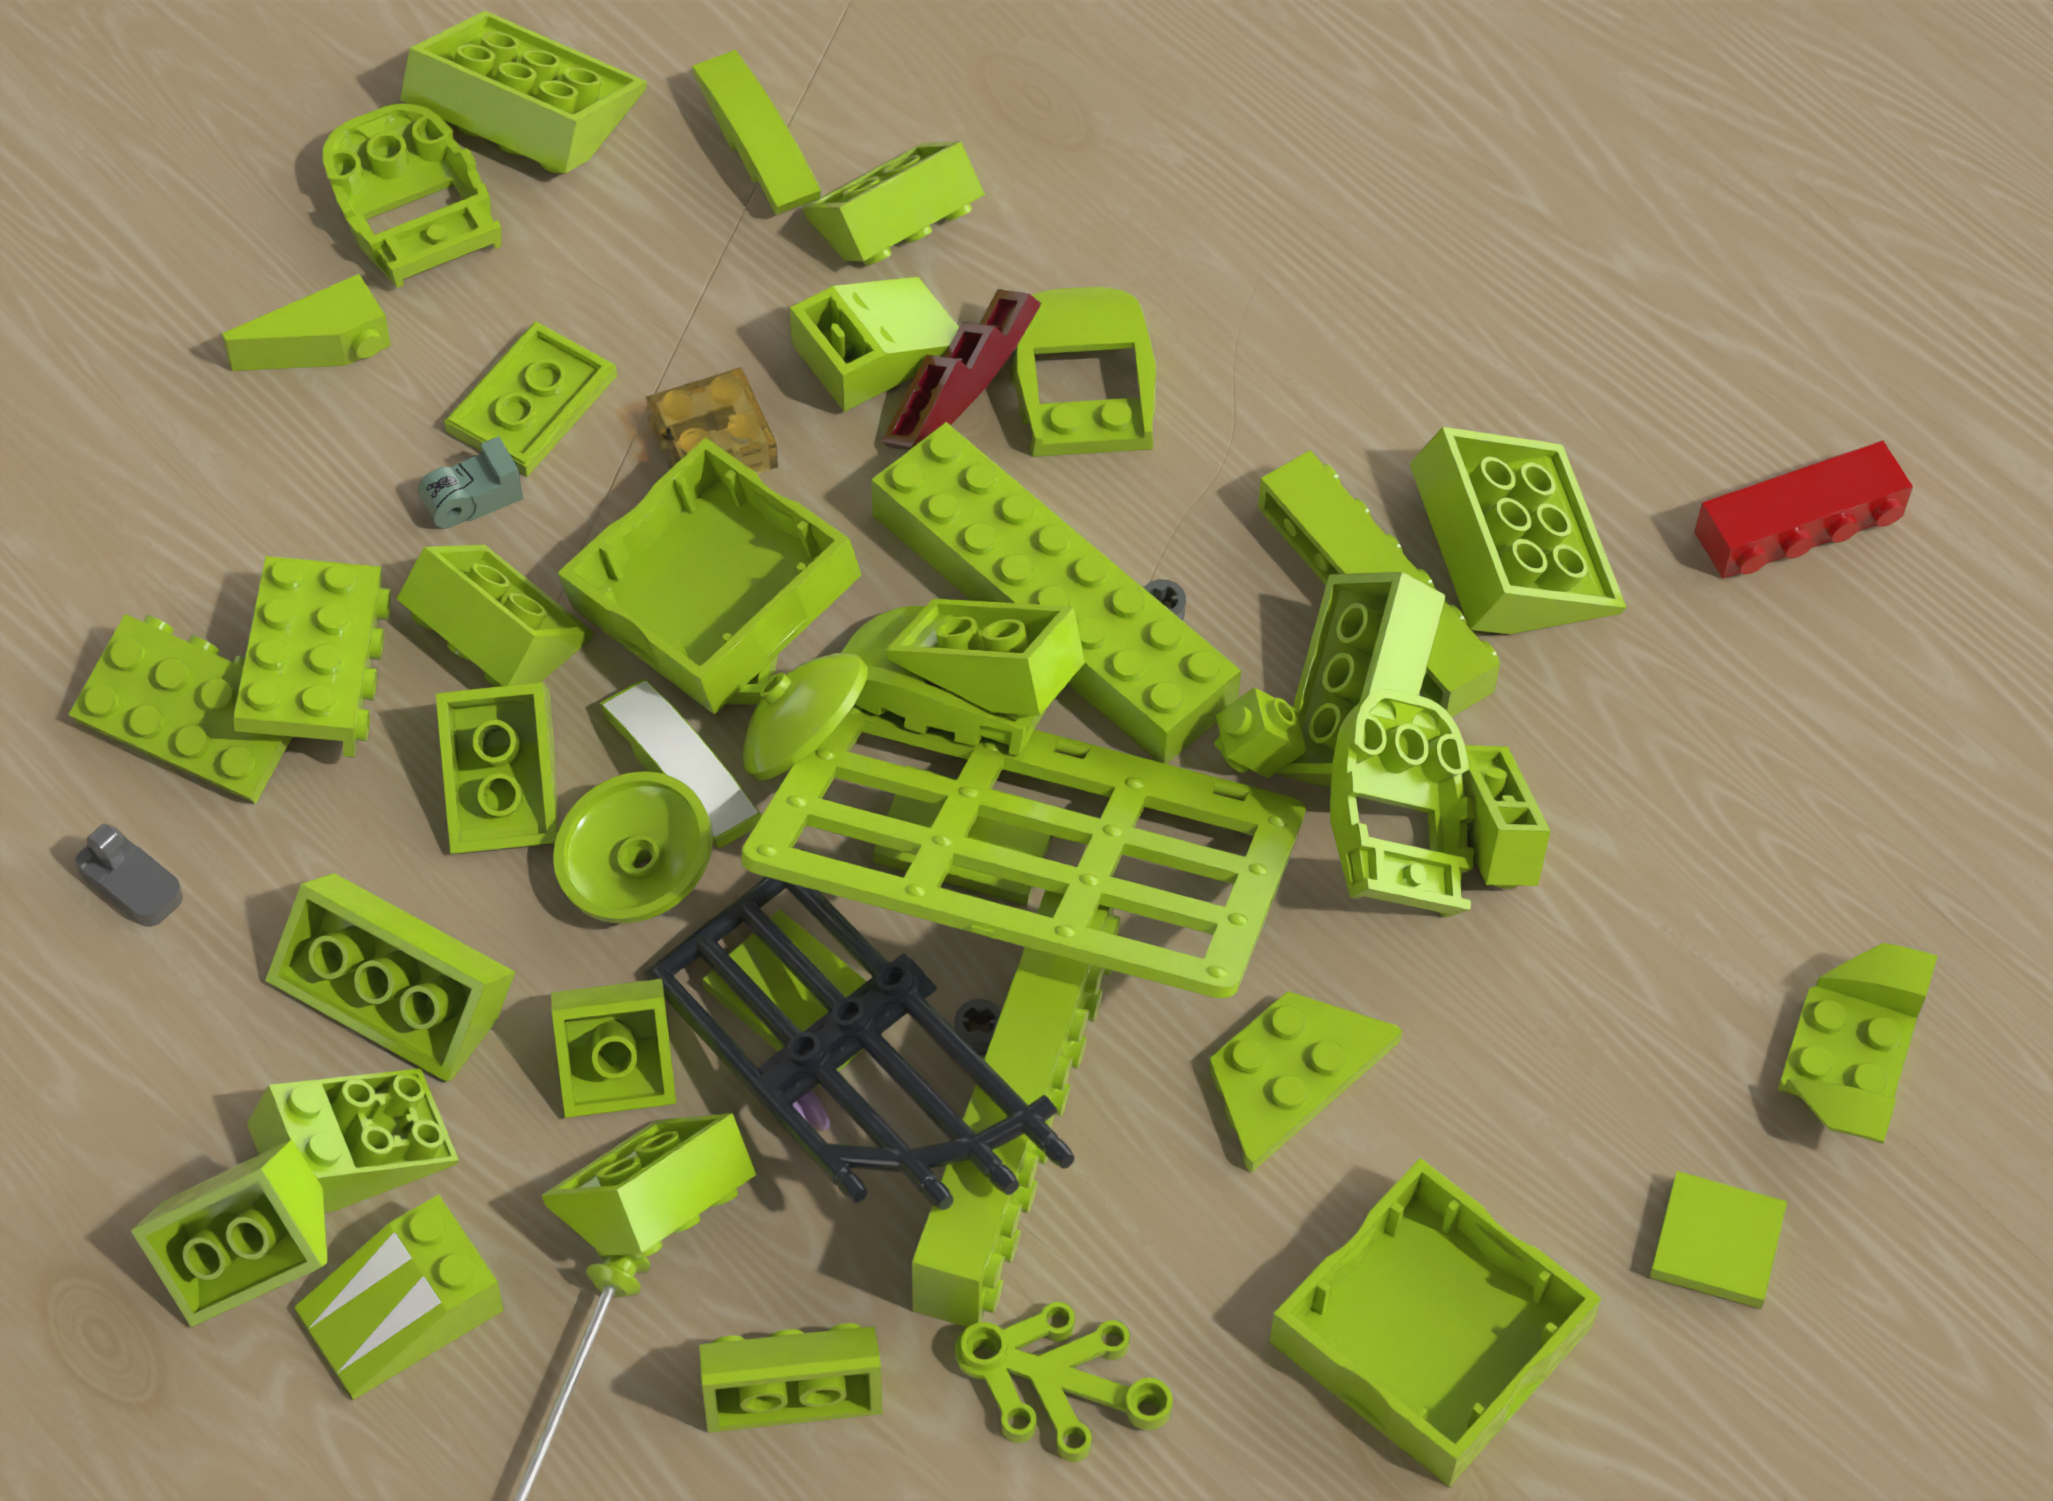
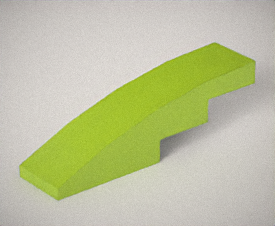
[691,50,821,215]

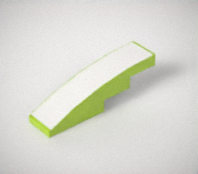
[600,678,762,849]

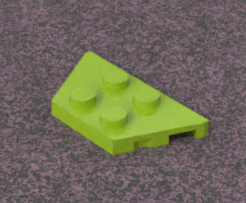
[1209,991,1403,1173]

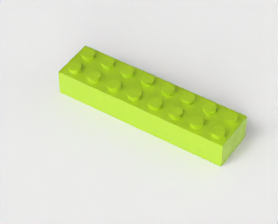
[871,422,1242,764]
[912,890,1121,1327]

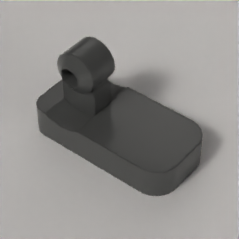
[75,823,183,927]

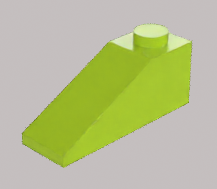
[221,274,391,371]
[1461,745,1551,889]

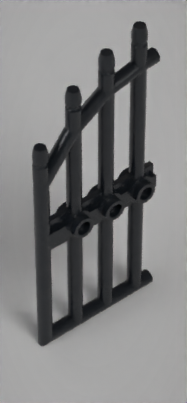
[643,849,1075,1210]

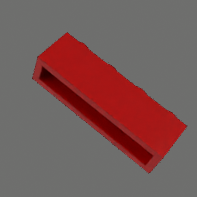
[1694,440,1913,579]

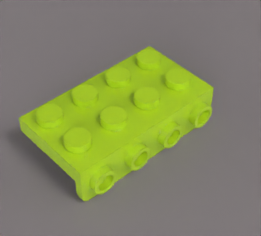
[233,556,391,758]
[68,614,292,804]

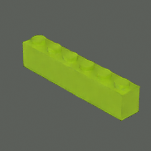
[1258,450,1501,717]

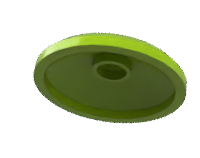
[742,653,868,781]
[553,771,713,923]

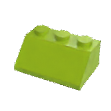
[802,141,985,265]
[396,545,594,687]
[541,1113,756,1260]
[130,1139,327,1328]
[699,1323,883,1433]

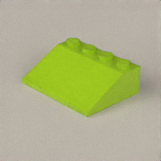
[400,10,648,174]
[1409,427,1627,634]

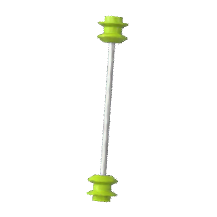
[513,1249,651,1501]

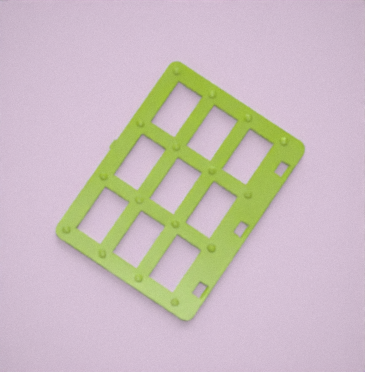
[741,704,1306,998]

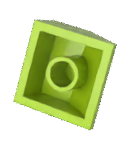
[551,979,677,1118]

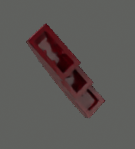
[881,289,1042,450]

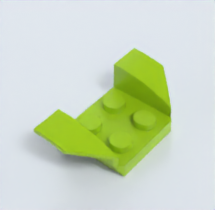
[1777,943,1938,1144]

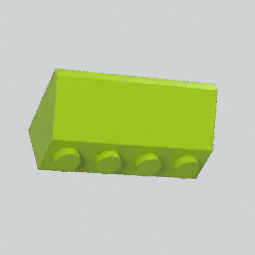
[1276,572,1446,789]
[265,873,516,1082]

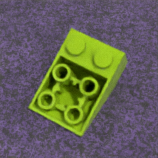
[790,277,959,412]
[247,1068,459,1213]

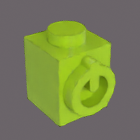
[1214,687,1307,778]

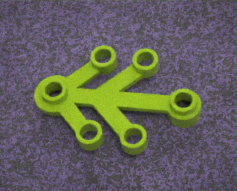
[955,1302,1173,1462]

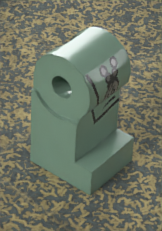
[417,436,524,528]

